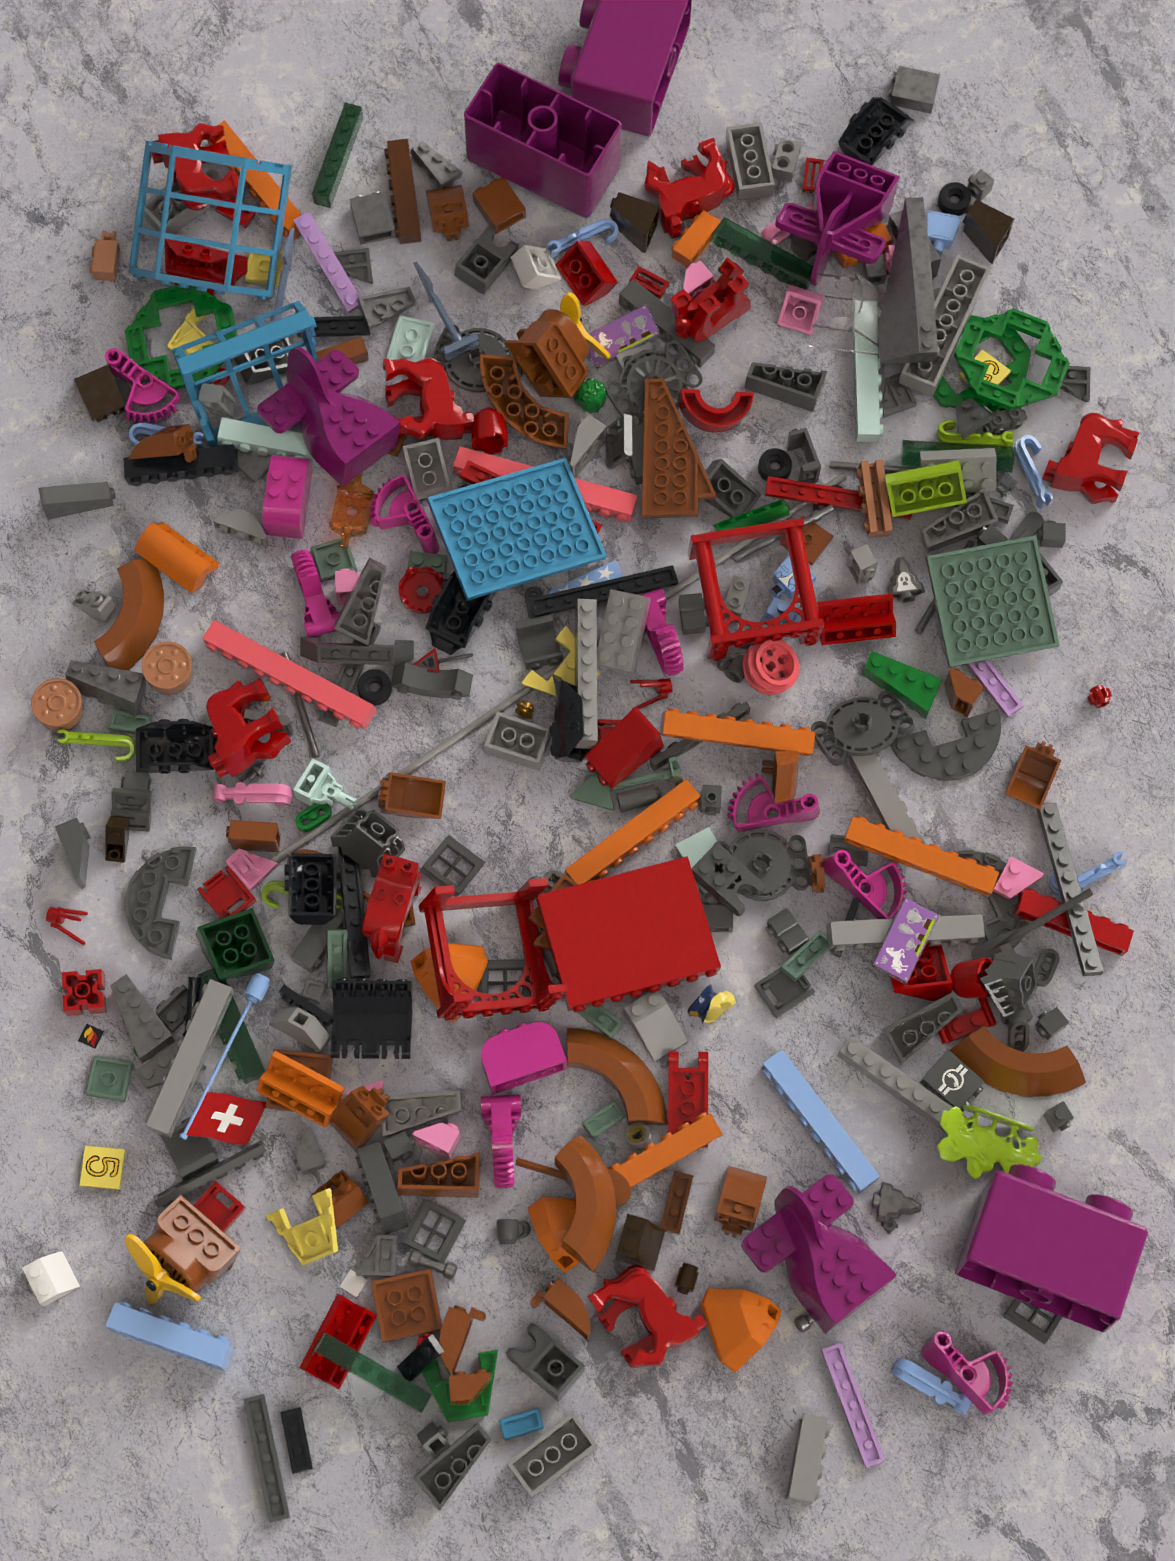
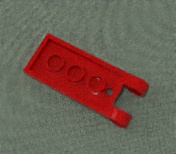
[668,1051,709,1148]

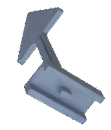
[255,228,295,336]
[413,261,480,361]

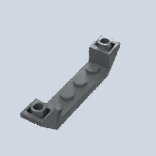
[300,637,414,665]

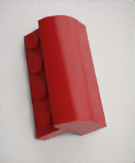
[817,593,896,645]
[299,1294,377,1389]

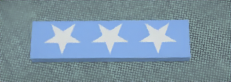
[548,560,624,594]

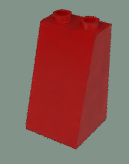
[585,707,664,789]

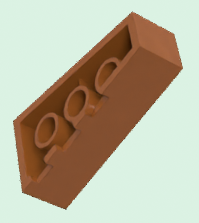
[397,1152,480,1198]

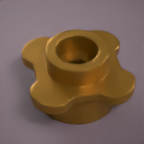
[515,701,534,719]

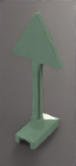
[570,756,683,810]

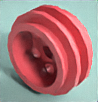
[742,639,800,696]

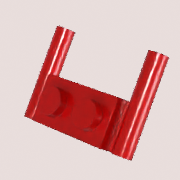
[938,997,997,1045]

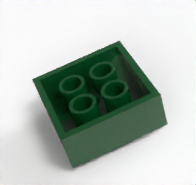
[196,908,275,981]

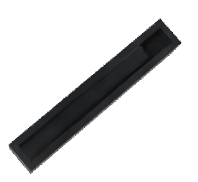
[124,444,238,486]

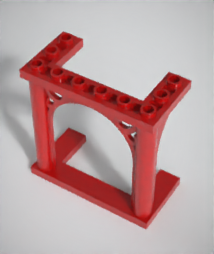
[688,518,824,661]
[419,878,568,1021]

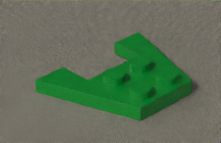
[422,1350,498,1423]

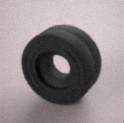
[938,182,971,216]
[758,448,792,481]
[357,669,392,706]

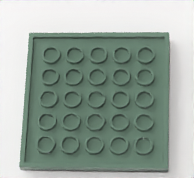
[925,536,1060,668]

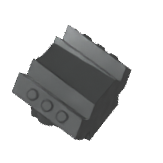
[330,809,405,878]
[980,943,1037,1017]

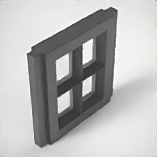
[420,835,485,897]
[482,959,529,1001]
[401,1198,466,1263]
[1003,1298,1062,1345]

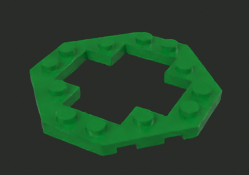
[125,285,238,390]
[954,308,1070,411]
[933,315,1031,412]

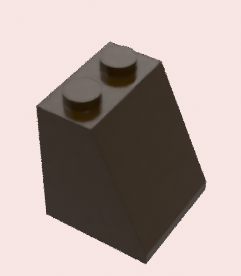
[610,192,659,253]
[962,199,1014,264]
[73,365,126,423]
[616,1213,665,1271]

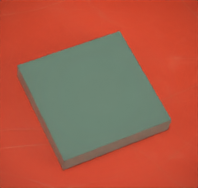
[311,537,358,582]
[85,1056,133,1102]

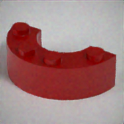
[677,389,754,433]

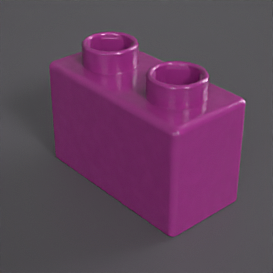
[558,0,692,137]
[464,63,622,218]
[955,1164,1148,1332]

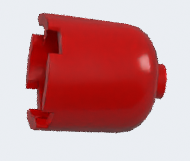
[472,407,508,455]
[950,958,993,998]

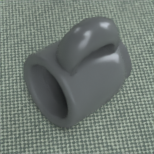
[717,655,745,683]
[496,1219,531,1244]

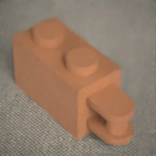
[89,230,120,281]

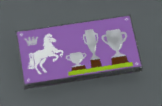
[588,304,661,369]
[871,897,940,984]

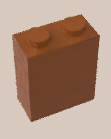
[473,177,526,234]
[226,820,281,853]

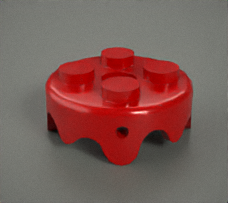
[398,566,444,614]

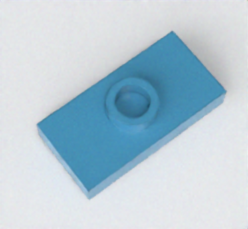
[499,1408,544,1441]

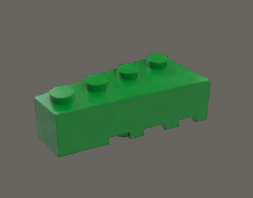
[862,651,942,720]

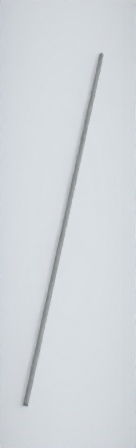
[269,473,847,863]

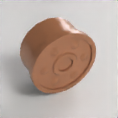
[141,642,192,695]
[31,678,83,732]

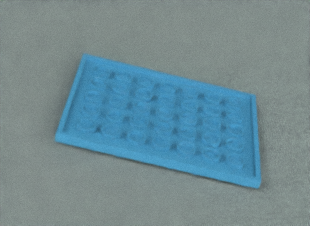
[427,458,607,601]

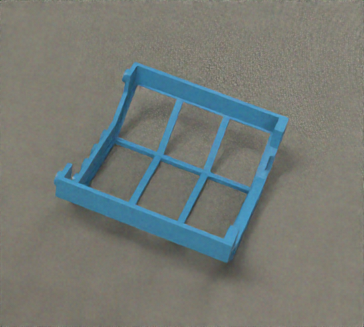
[128,141,292,300]
[172,301,318,447]

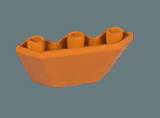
[410,943,488,1023]
[528,1196,580,1273]
[701,1288,782,1372]

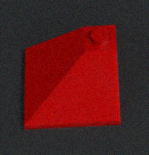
[888,944,952,1001]

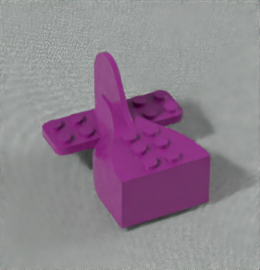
[775,151,900,286]
[257,347,400,487]
[741,1174,897,1334]

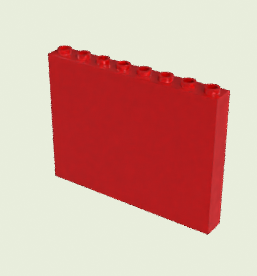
[536,856,721,1013]

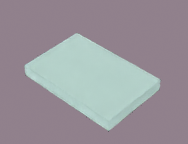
[386,315,435,362]
[675,827,721,895]

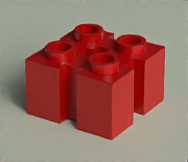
[62,969,107,1016]

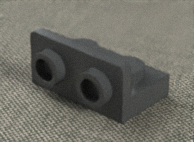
[155,985,188,1032]

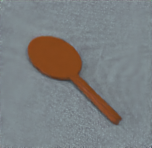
[515,1158,631,1207]

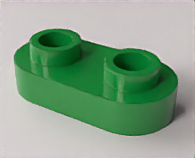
[295,803,332,832]

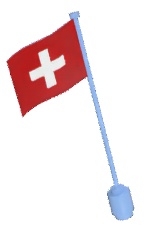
[179,973,270,1145]

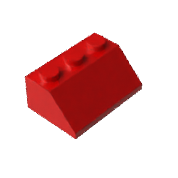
[555,241,618,306]

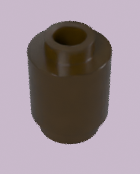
[674,1263,699,1295]

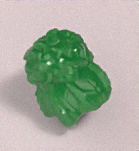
[574,378,607,413]

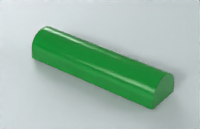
[714,499,790,531]

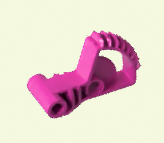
[105,348,180,424]
[370,475,440,554]
[291,549,340,637]
[640,588,684,676]
[727,773,820,832]
[821,850,908,919]
[481,1095,521,1189]
[921,1331,1013,1415]

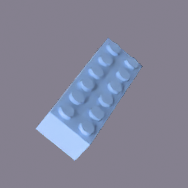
[106,1301,234,1372]

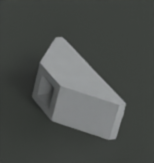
[213,508,268,547]
[72,589,116,622]
[269,1007,330,1052]

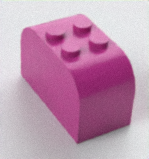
[263,455,313,539]
[481,1022,567,1095]

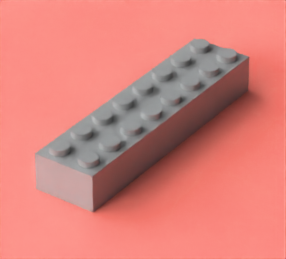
[899,255,991,397]

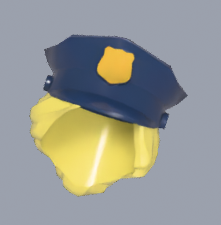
[688,984,736,1024]

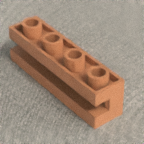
[856,460,893,538]

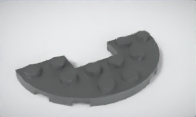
[890,710,1001,781]
[125,846,196,960]
[956,850,1030,949]

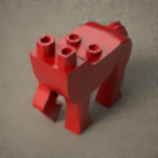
[152,123,239,211]
[644,138,735,239]
[670,257,751,342]
[382,358,474,440]
[1042,413,1139,504]
[206,678,291,778]
[362,854,421,963]
[588,1264,707,1368]

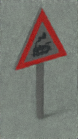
[412,647,473,673]

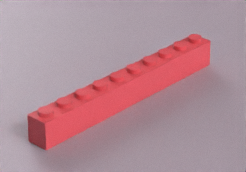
[453,447,638,522]
[202,620,377,730]

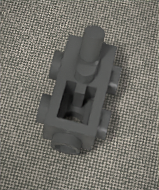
[982,406,1027,435]

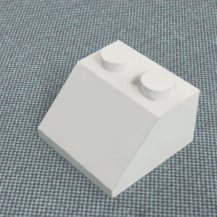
[510,245,561,289]
[22,1251,80,1307]

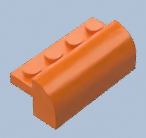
[134,522,220,593]
[256,1051,345,1128]

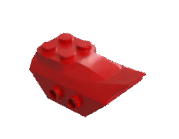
[165,234,248,295]

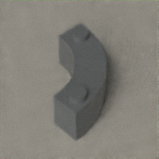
[391,662,473,700]

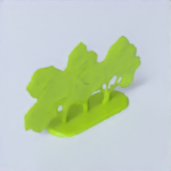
[937,1105,1042,1180]

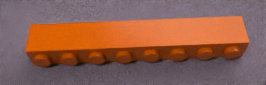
[207,120,302,240]
[660,708,815,756]
[565,779,701,884]
[843,816,999,897]

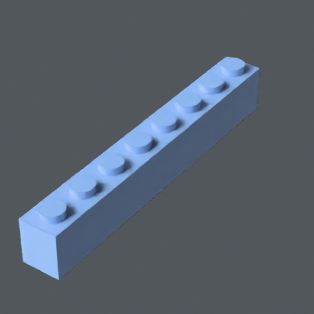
[762,1049,880,1194]

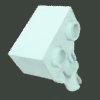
[293,759,357,810]

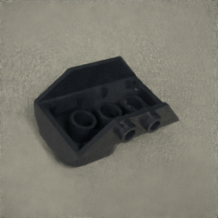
[838,96,914,166]
[425,571,496,655]
[549,674,599,762]
[136,719,217,774]
[284,853,340,925]

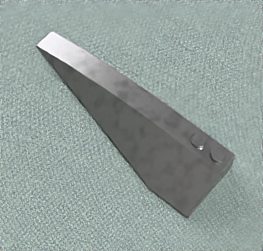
[878,197,938,364]

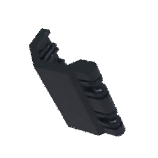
[330,978,412,1059]

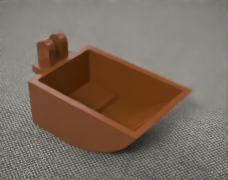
[425,185,469,241]
[129,424,197,462]
[1005,741,1061,810]
[761,750,799,803]
[378,772,446,819]
[330,1086,390,1153]
[714,1166,767,1238]
[530,1278,590,1342]
[439,1305,486,1376]

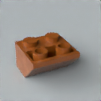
[944,668,984,718]
[311,1170,370,1228]
[449,1369,491,1406]

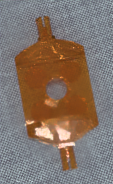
[329,472,374,548]

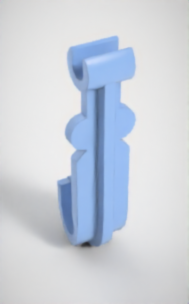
[546,219,618,258]
[129,423,207,449]
[1014,436,1053,509]
[1049,852,1127,896]
[891,1358,972,1415]

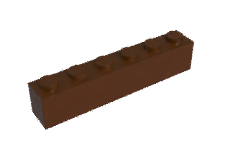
[384,138,422,244]

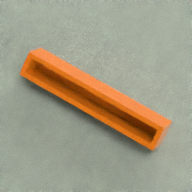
[609,1112,723,1188]

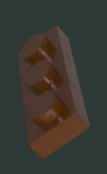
[660,1171,694,1235]

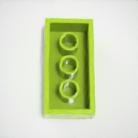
[885,460,967,517]

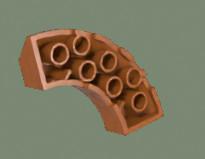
[480,354,569,450]
[94,559,164,671]
[949,1026,1086,1097]
[567,1028,668,1125]
[554,1135,616,1273]

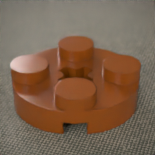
[808,854,825,893]

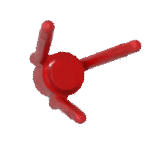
[630,678,673,709]
[46,906,88,945]

